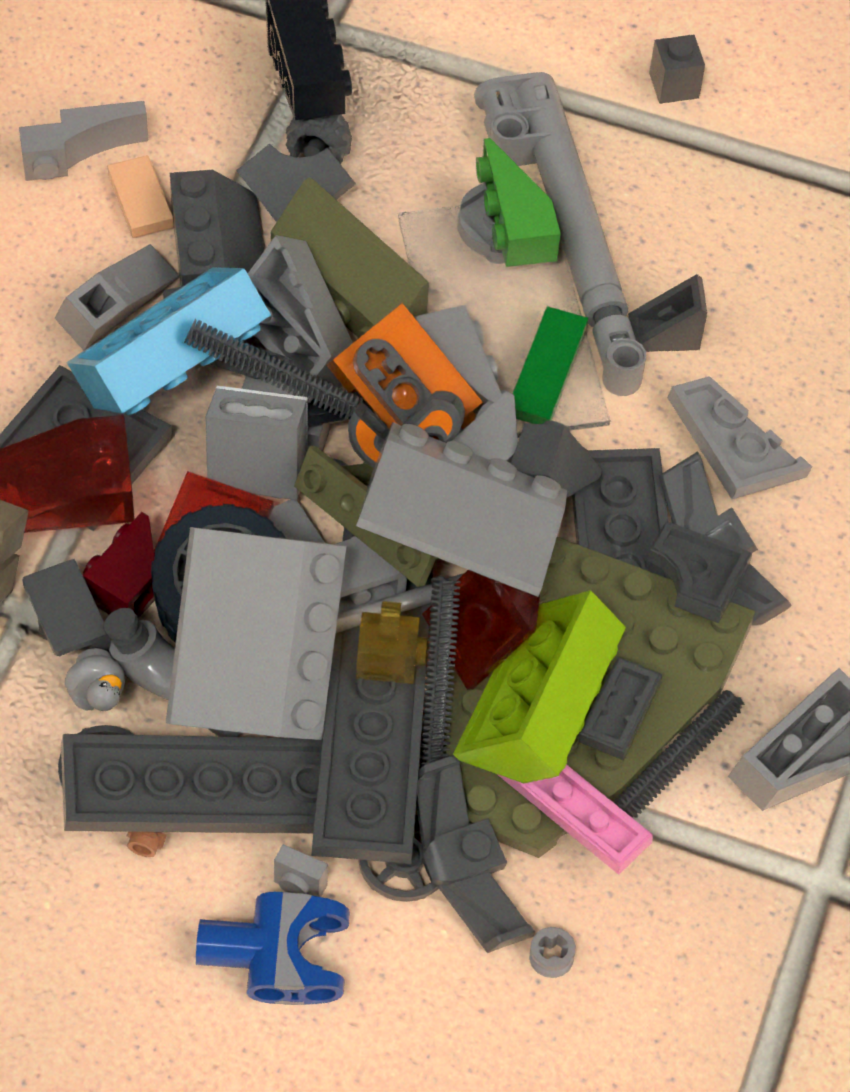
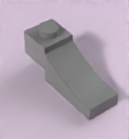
[19,101,148,181]

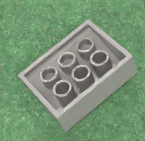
[356,422,568,597]
[166,527,346,740]

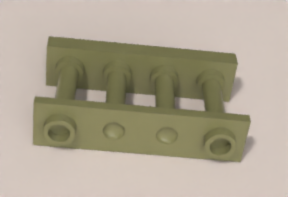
[294,446,483,587]

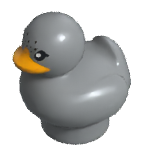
[65,648,125,711]

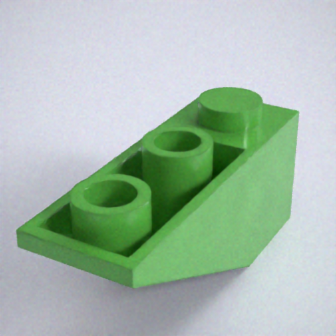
[476,138,561,267]

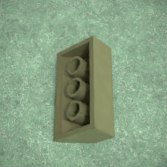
[271,177,429,339]

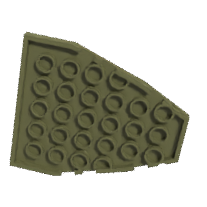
[445,537,755,858]

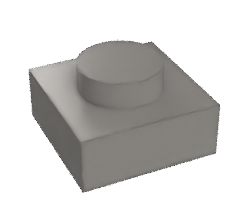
[274,844,328,897]

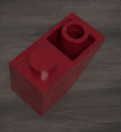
[83,512,155,619]

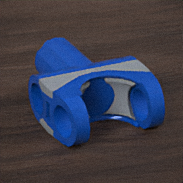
[196,892,350,1005]

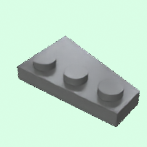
[667,376,812,499]

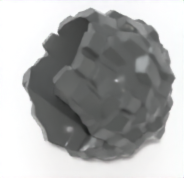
[286,114,352,164]

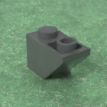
[511,421,602,497]

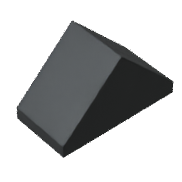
[628,274,707,352]

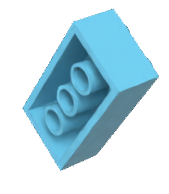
[66,267,271,415]

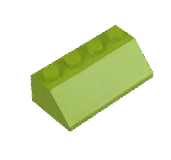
[453,590,626,784]

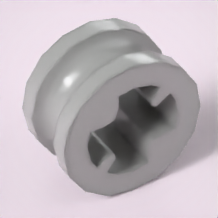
[529,927,576,978]

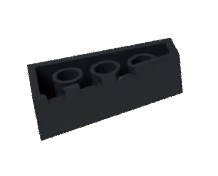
[265,0,352,120]

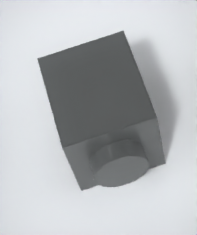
[649,34,705,104]

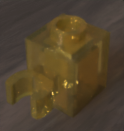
[356,601,427,684]

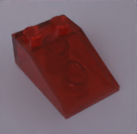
[0,415,135,533]

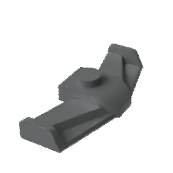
[659,451,792,626]
[416,755,535,953]

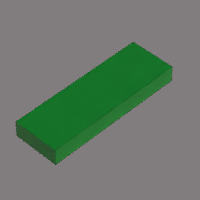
[513,306,589,424]

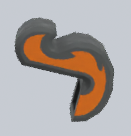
[348,391,465,468]

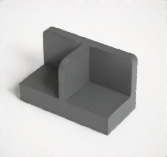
[22,558,111,656]

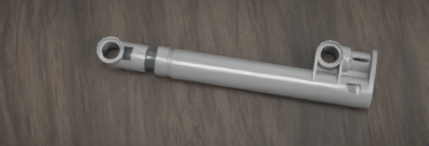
[474,72,646,396]

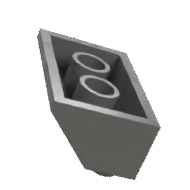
[170,169,264,286]

